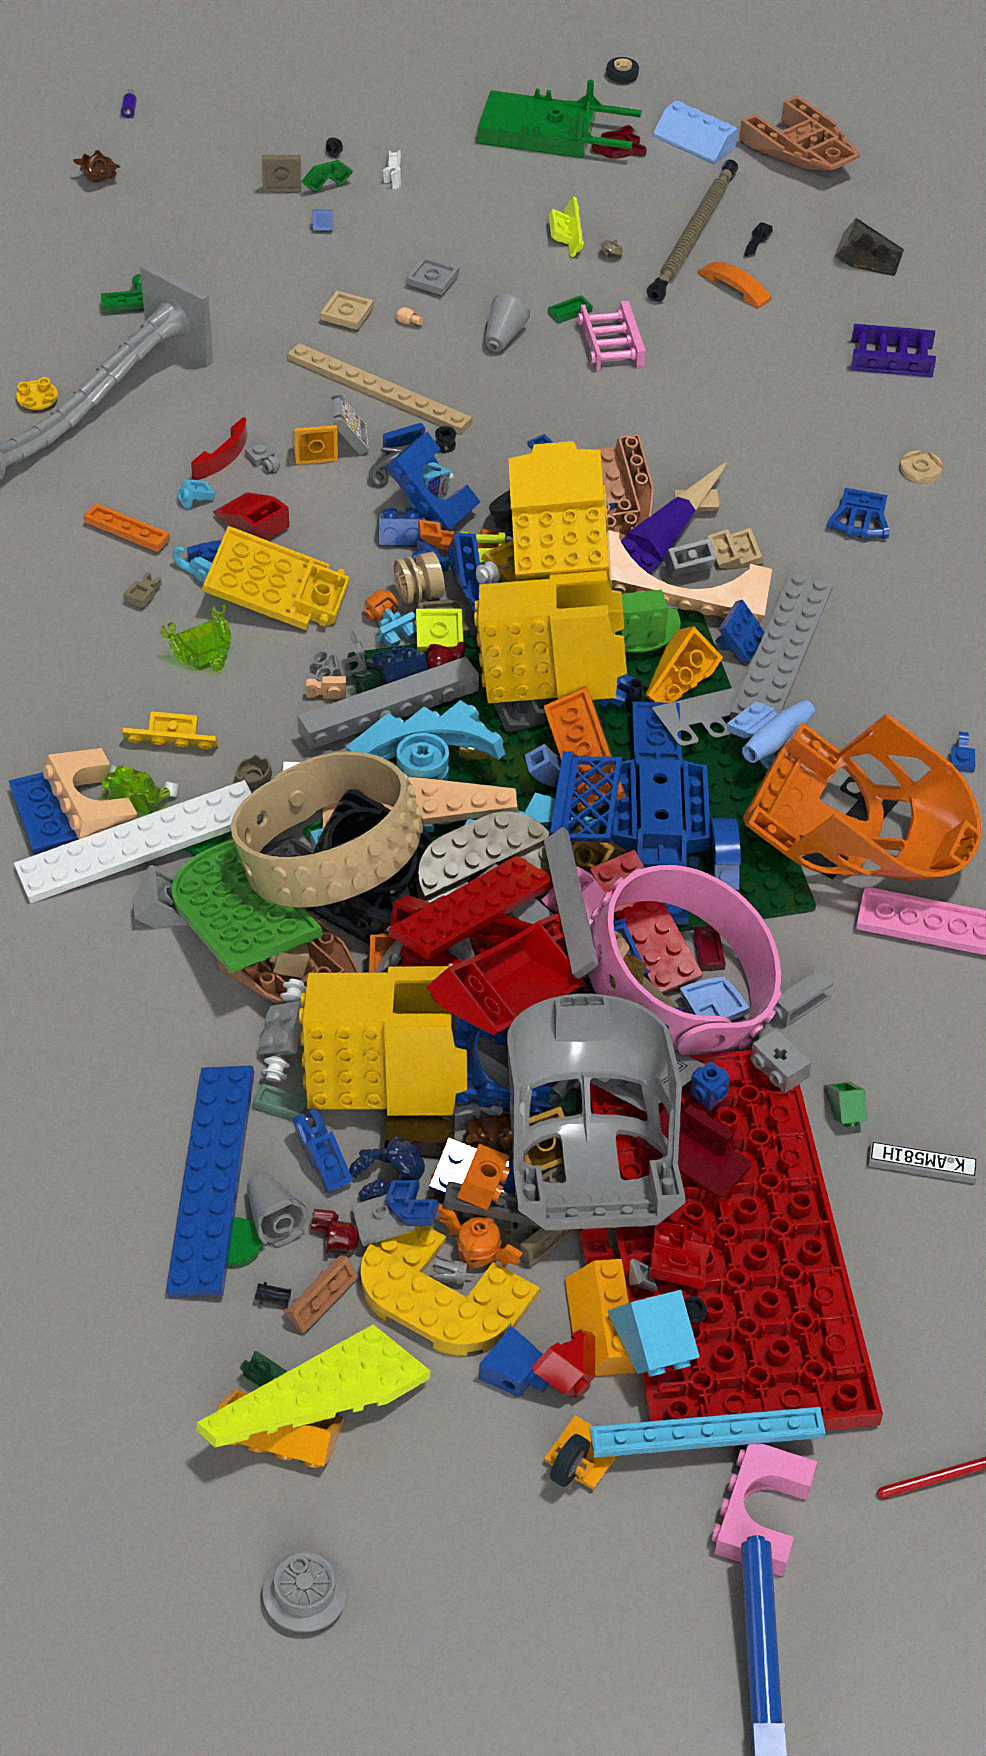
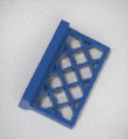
[550,751,623,842]

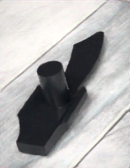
[744,222,773,257]

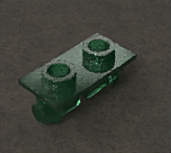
[240,1351,288,1387]

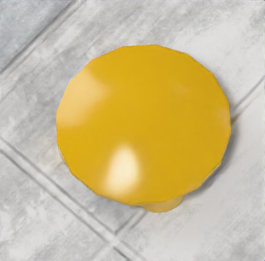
[16,377,58,410]

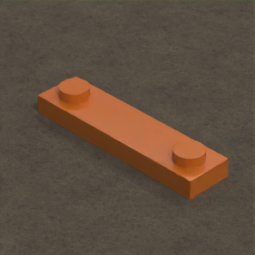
[84,503,170,552]

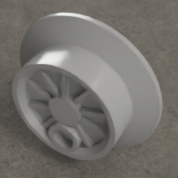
[263,1552,348,1632]

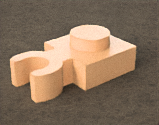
[306,676,346,700]

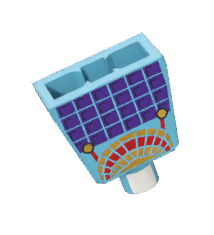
[408,462,453,508]

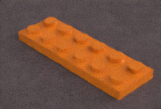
[544,687,626,813]

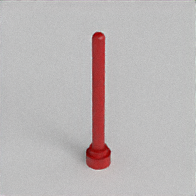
[877,1457,986,1499]

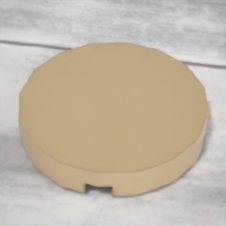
[900,450,943,484]

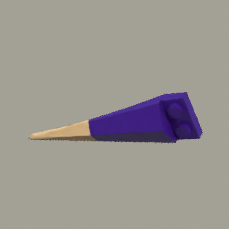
[621,462,727,575]

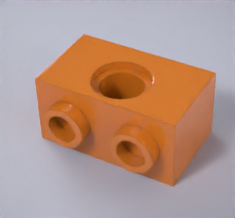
[457,1144,511,1210]

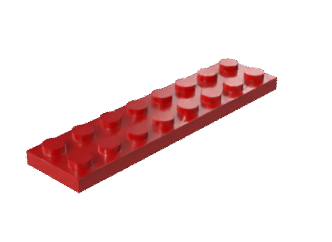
[388,855,554,960]

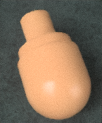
[396,307,423,326]

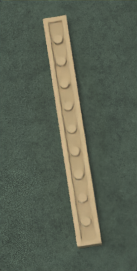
[287,343,472,435]

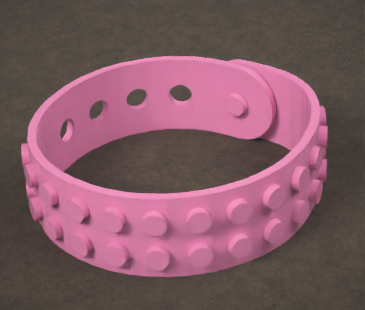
[588,865,781,1056]

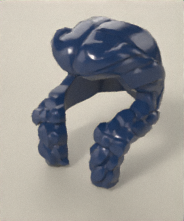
[349,1136,425,1201]

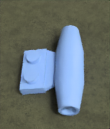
[727,700,815,763]

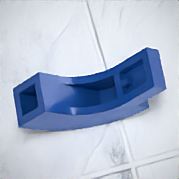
[710,818,741,890]

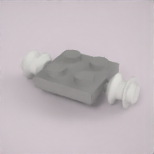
[258,979,307,1083]

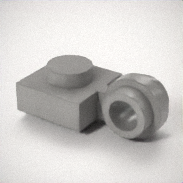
[245,441,280,473]

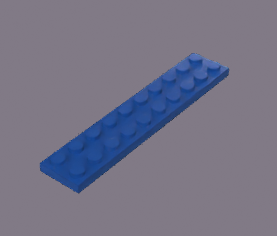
[167,1065,255,1297]

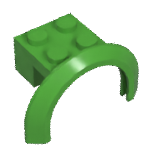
[619,589,681,653]

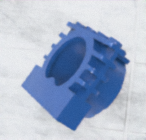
[450,1012,552,1116]

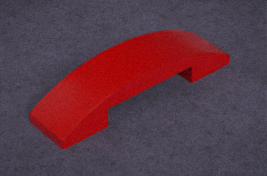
[191,417,247,480]

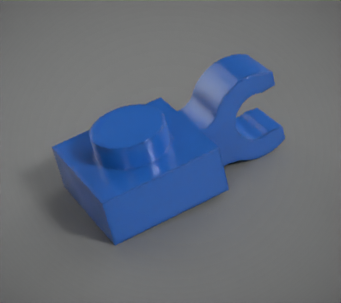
[950,732,976,772]

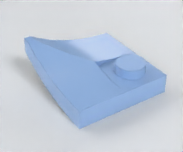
[680,977,749,1021]

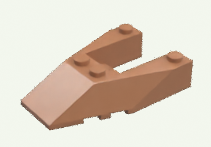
[739,95,860,171]

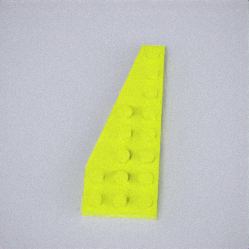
[196,1324,431,1448]

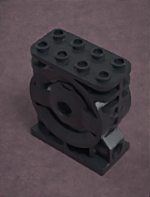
[304,789,432,945]

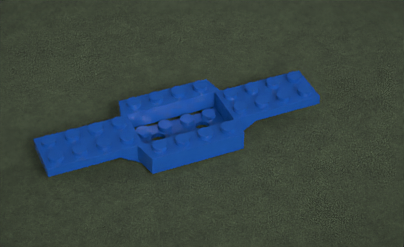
[611,702,711,925]

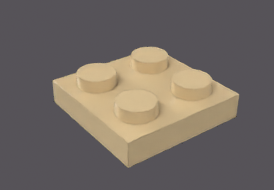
[320,291,374,330]

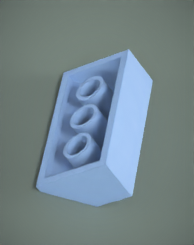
[653,100,738,164]

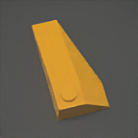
[646,626,723,703]

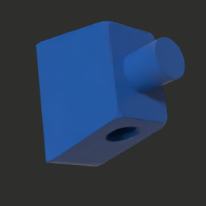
[479,1326,549,1396]

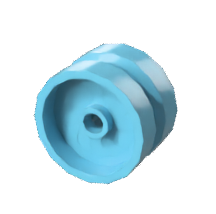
[396,733,449,781]

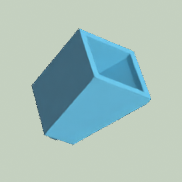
[608,1290,700,1377]

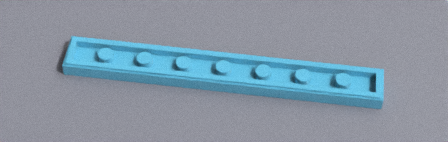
[590,1407,826,1458]

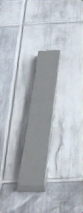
[544,827,598,979]

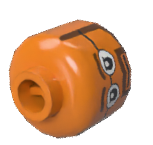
[364,589,398,622]

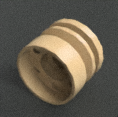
[393,551,445,605]

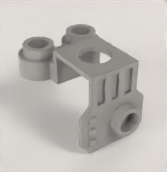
[312,630,367,681]

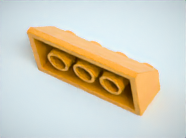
[565,1259,635,1376]
[218,1389,344,1468]

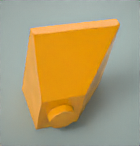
[292,425,338,465]

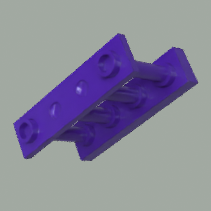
[851,324,936,377]

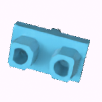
[375,610,417,648]

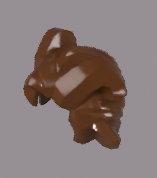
[73,150,120,183]
[465,1114,512,1154]

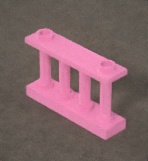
[577,301,646,372]

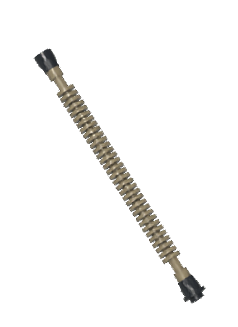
[647,159,738,302]

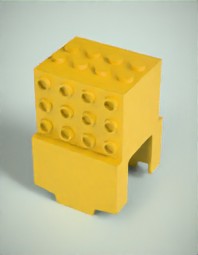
[508,441,613,590]
[474,570,627,703]
[299,966,467,1116]

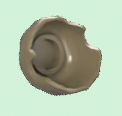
[235,754,272,790]

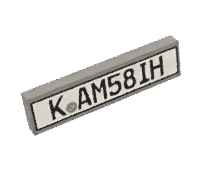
[868,1140,978,1184]

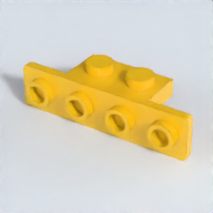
[122,711,219,750]

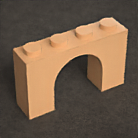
[43,748,137,839]

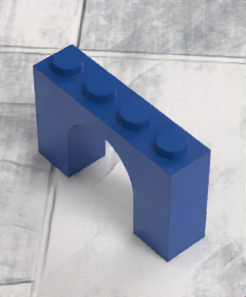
[385,432,481,531]

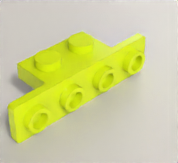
[548,196,584,257]

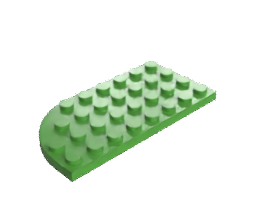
[171,839,323,973]

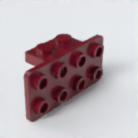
[636,1104,751,1199]

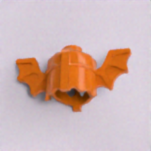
[438,1204,523,1271]

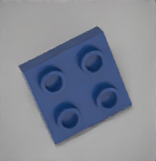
[715,599,765,664]

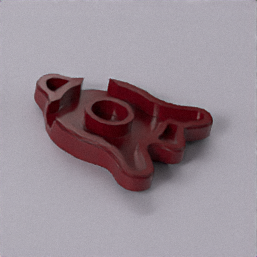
[591,125,647,159]

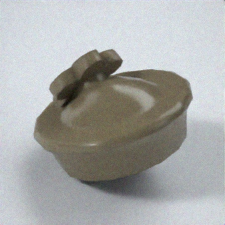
[601,239,623,257]

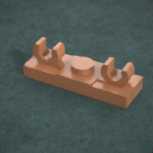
[283,1255,358,1333]

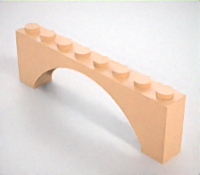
[609,531,772,624]

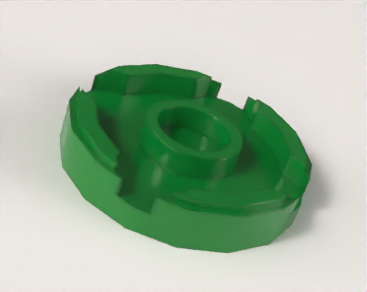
[227,1217,262,1268]

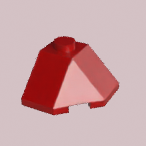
[531,1329,595,1398]

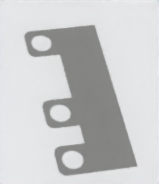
[652,686,741,746]

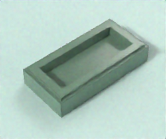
[252,1083,309,1120]

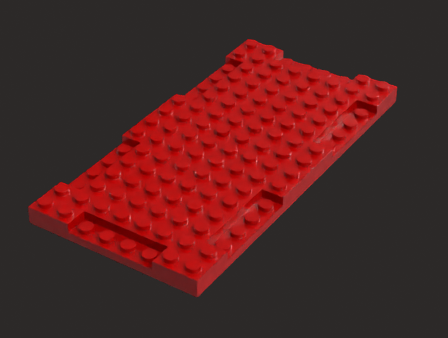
[590,1050,883,1431]

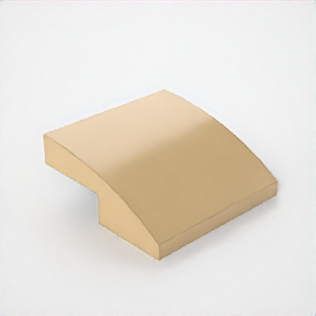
[708,528,764,569]

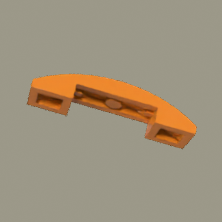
[698,262,771,309]
[418,520,500,551]

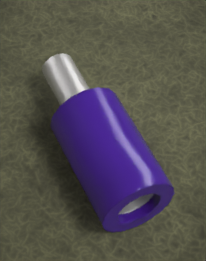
[121,89,137,118]

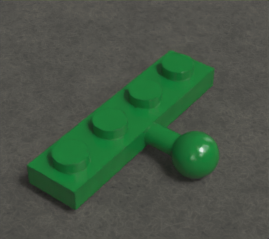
[101,274,144,312]

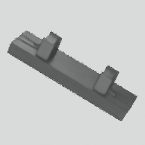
[443,1181,542,1231]

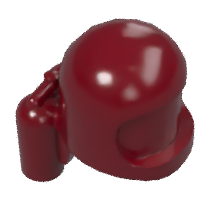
[426,642,467,670]
[310,1209,359,1253]

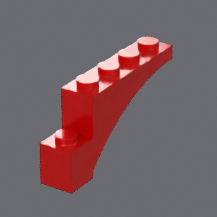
[390,895,533,943]

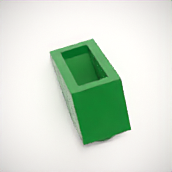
[825,1082,867,1127]

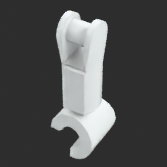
[383,150,402,189]

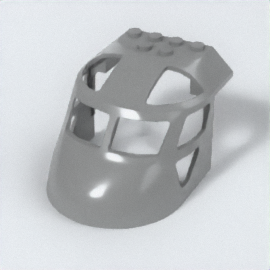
[507,994,686,1231]

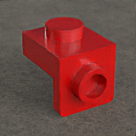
[580,1228,614,1265]

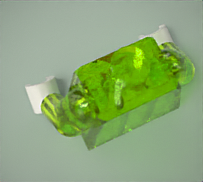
[101,765,179,814]

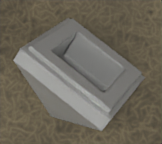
[629,1259,657,1292]

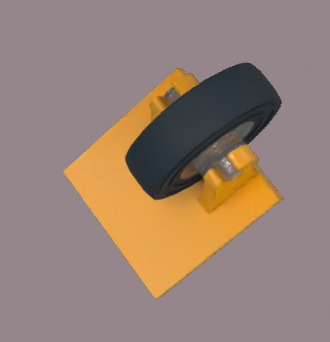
[544,1415,617,1490]

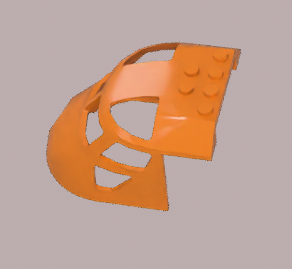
[743,713,981,881]

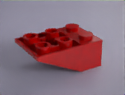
[213,492,289,540]

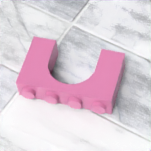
[711,1443,817,1577]

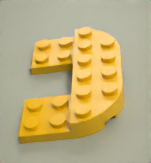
[361,1226,540,1356]

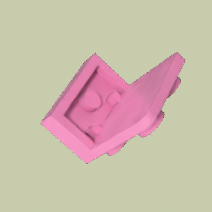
[541,866,616,925]

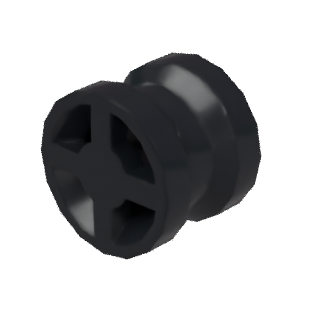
[435,426,456,453]

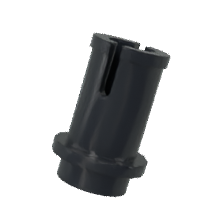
[625,678,644,708]
[255,1281,292,1307]

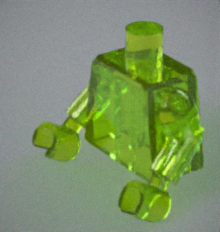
[160,603,231,671]

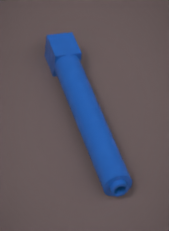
[741,1535,787,1756]

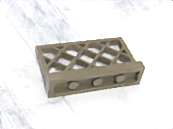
[490,1163,578,1268]

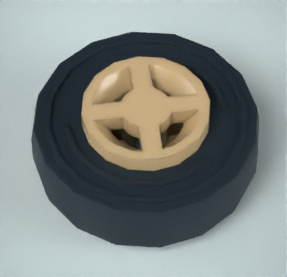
[606,57,639,83]

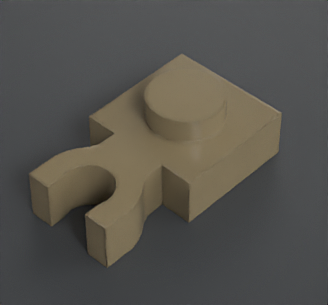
[123,572,162,608]

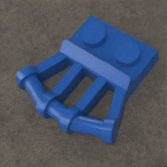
[826,488,889,540]

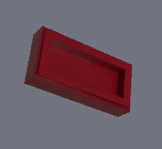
[693,926,726,971]

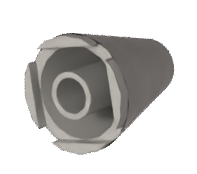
[485,294,530,351]
[247,1173,309,1246]

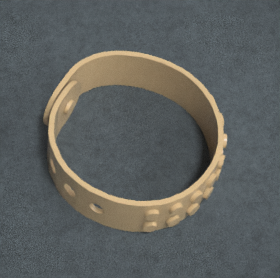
[231,751,423,907]

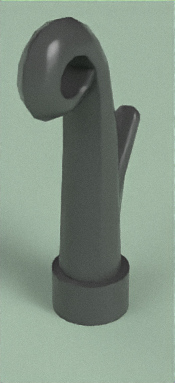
[369,444,410,488]

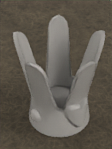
[549,1080,581,1104]
[432,1255,474,1285]

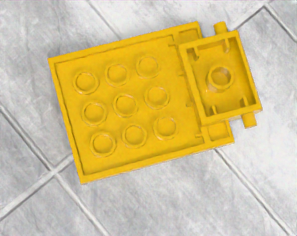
[201,526,350,630]

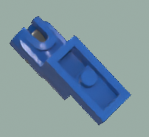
[291,1108,353,1192]

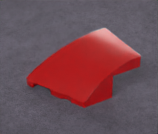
[649,1217,711,1289]

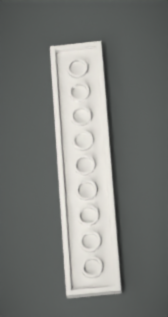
[14,780,263,904]

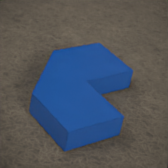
[385,1180,439,1226]

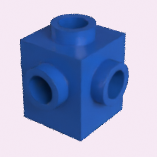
[690,1061,730,1110]

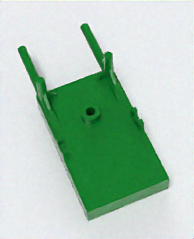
[477,79,642,158]

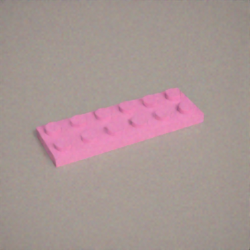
[856,886,986,955]

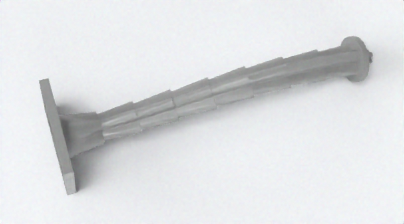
[0,263,213,480]

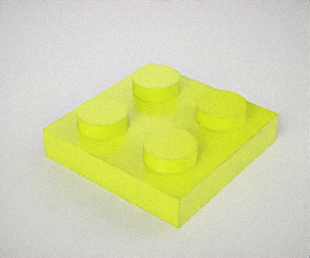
[416,609,463,652]

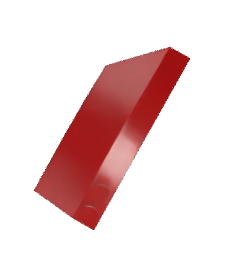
[426,913,584,1035]

